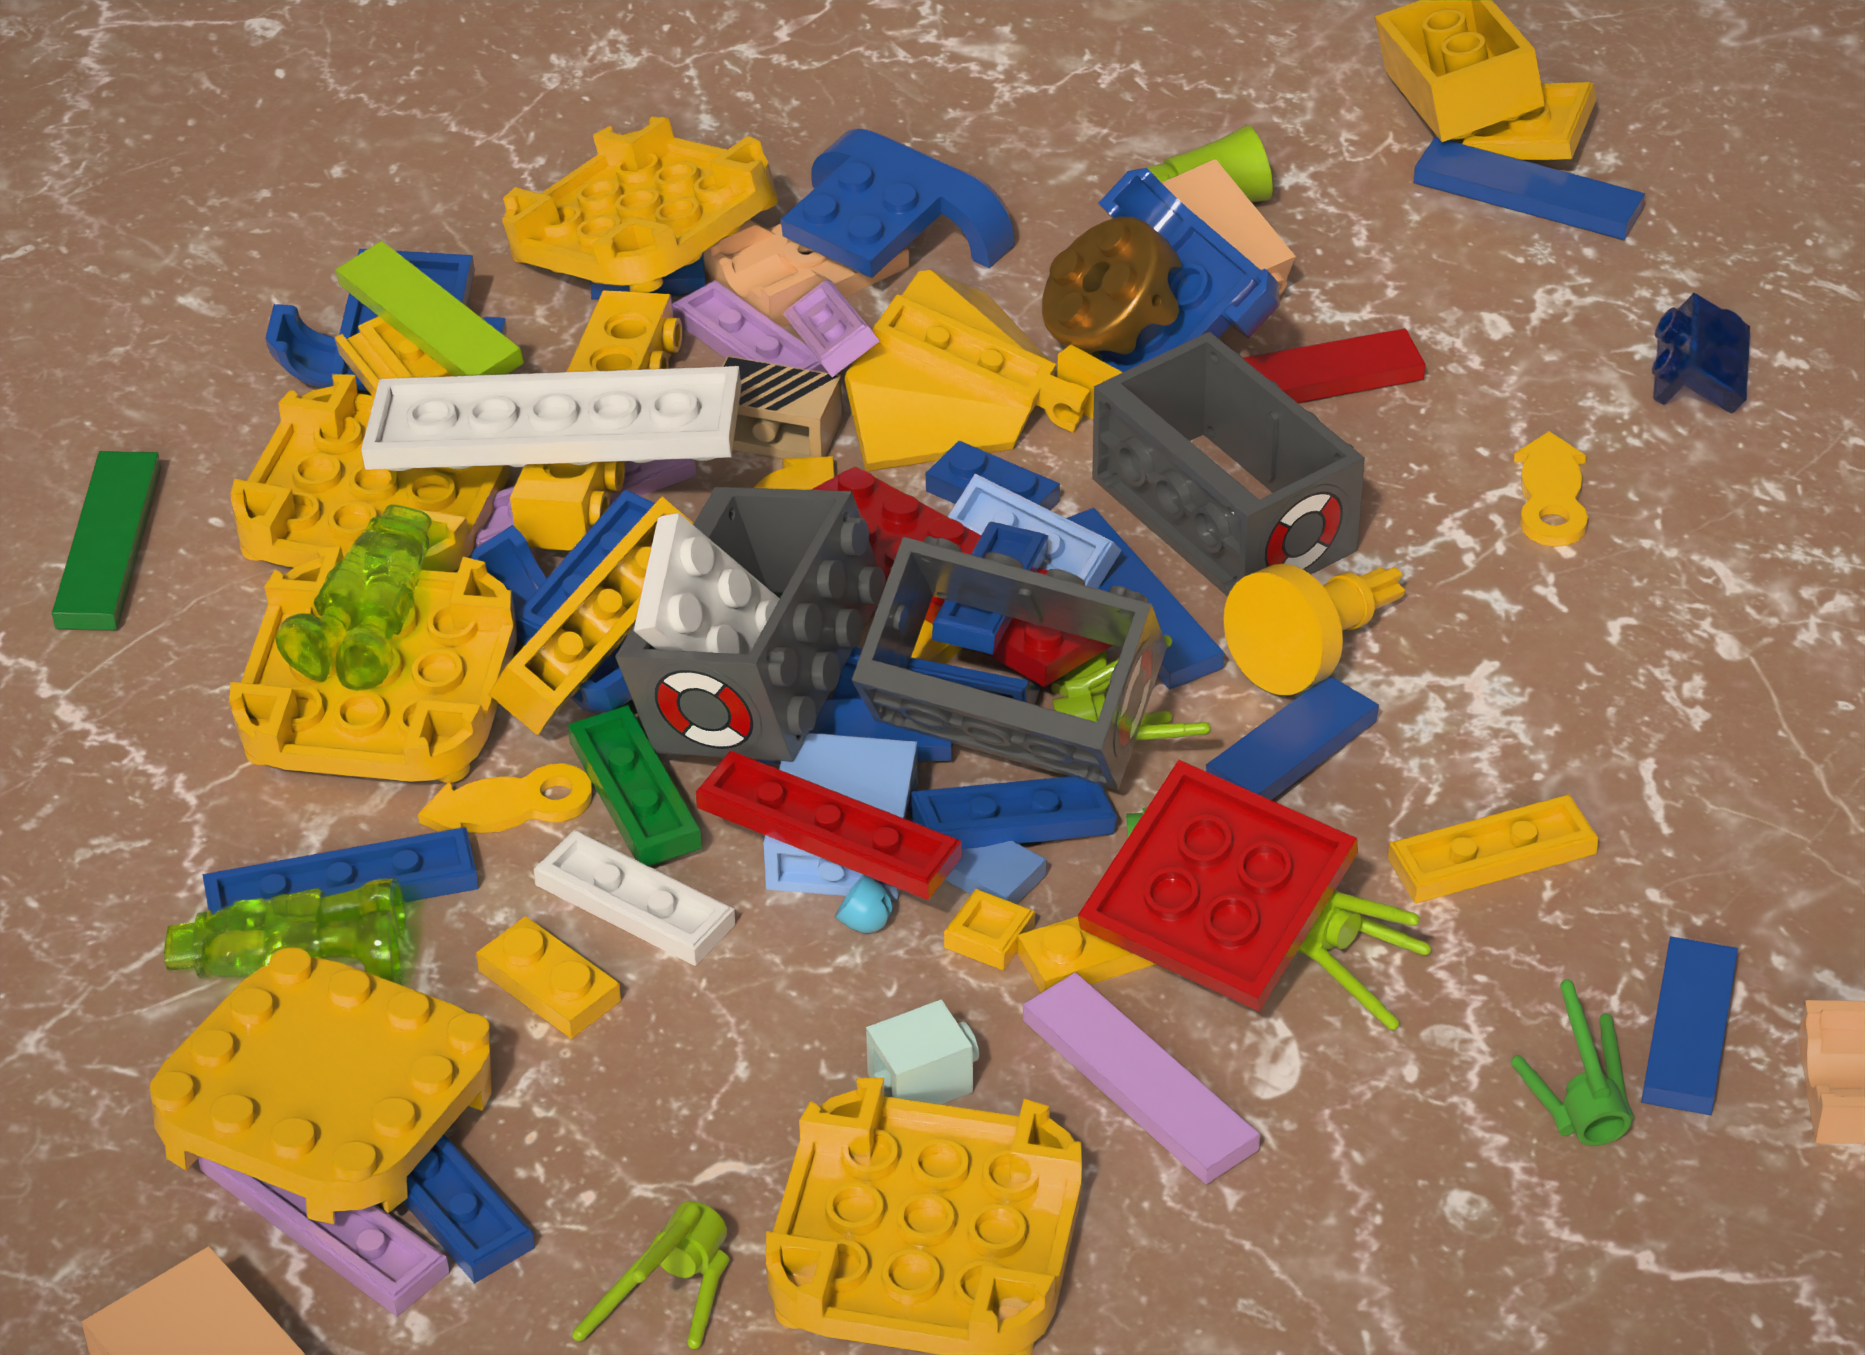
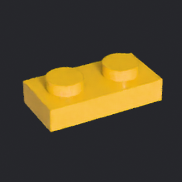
[476,916,621,1039]
[1017,916,1156,993]

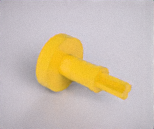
[1223,564,1406,695]

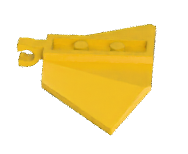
[844,270,1090,472]

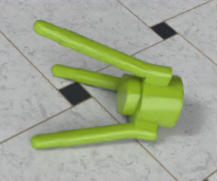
[1052,635,1211,741]
[1298,890,1431,1030]
[572,1201,730,1350]

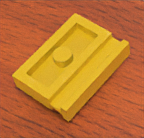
[334,316,454,398]

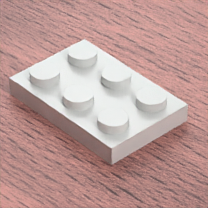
[634,513,780,654]

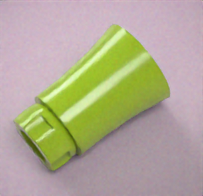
[1147,125,1273,202]

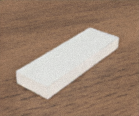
[534,830,735,966]

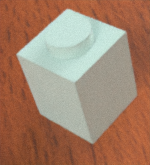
[866,999,979,1105]

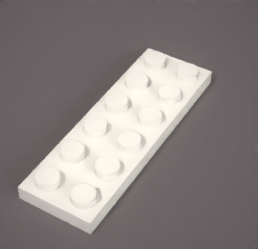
[361,366,741,471]

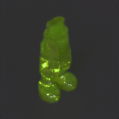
[275,504,432,691]
[164,877,406,985]

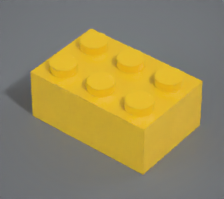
[1374,0,1545,142]

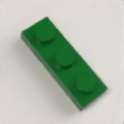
[568,705,702,866]

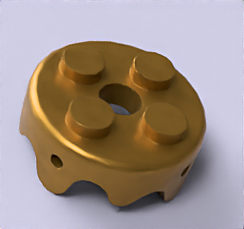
[1042,216,1182,360]

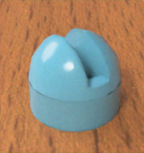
[834,875,893,933]

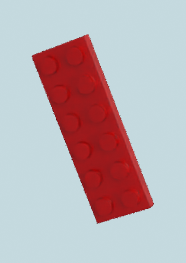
[811,466,1113,687]

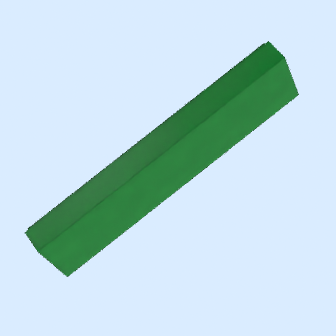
[52,451,161,631]

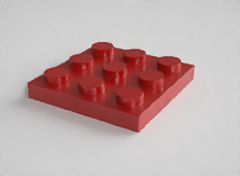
[1078,759,1358,1012]

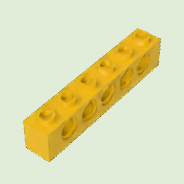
[510,290,682,551]

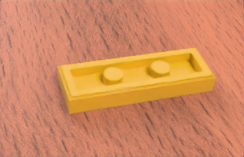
[1388,794,1599,904]

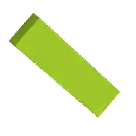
[335,240,524,376]

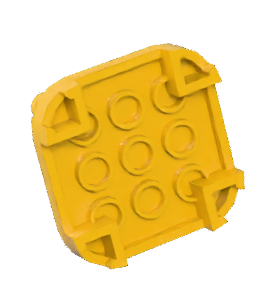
[502,116,778,293]
[230,374,511,572]
[229,546,517,783]
[150,947,492,1225]
[765,1078,1082,1355]

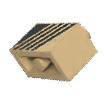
[722,356,842,459]

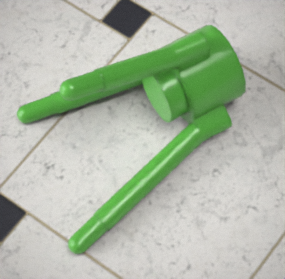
[1511,979,1634,1146]

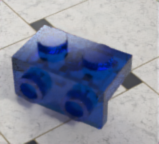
[1652,292,1750,414]

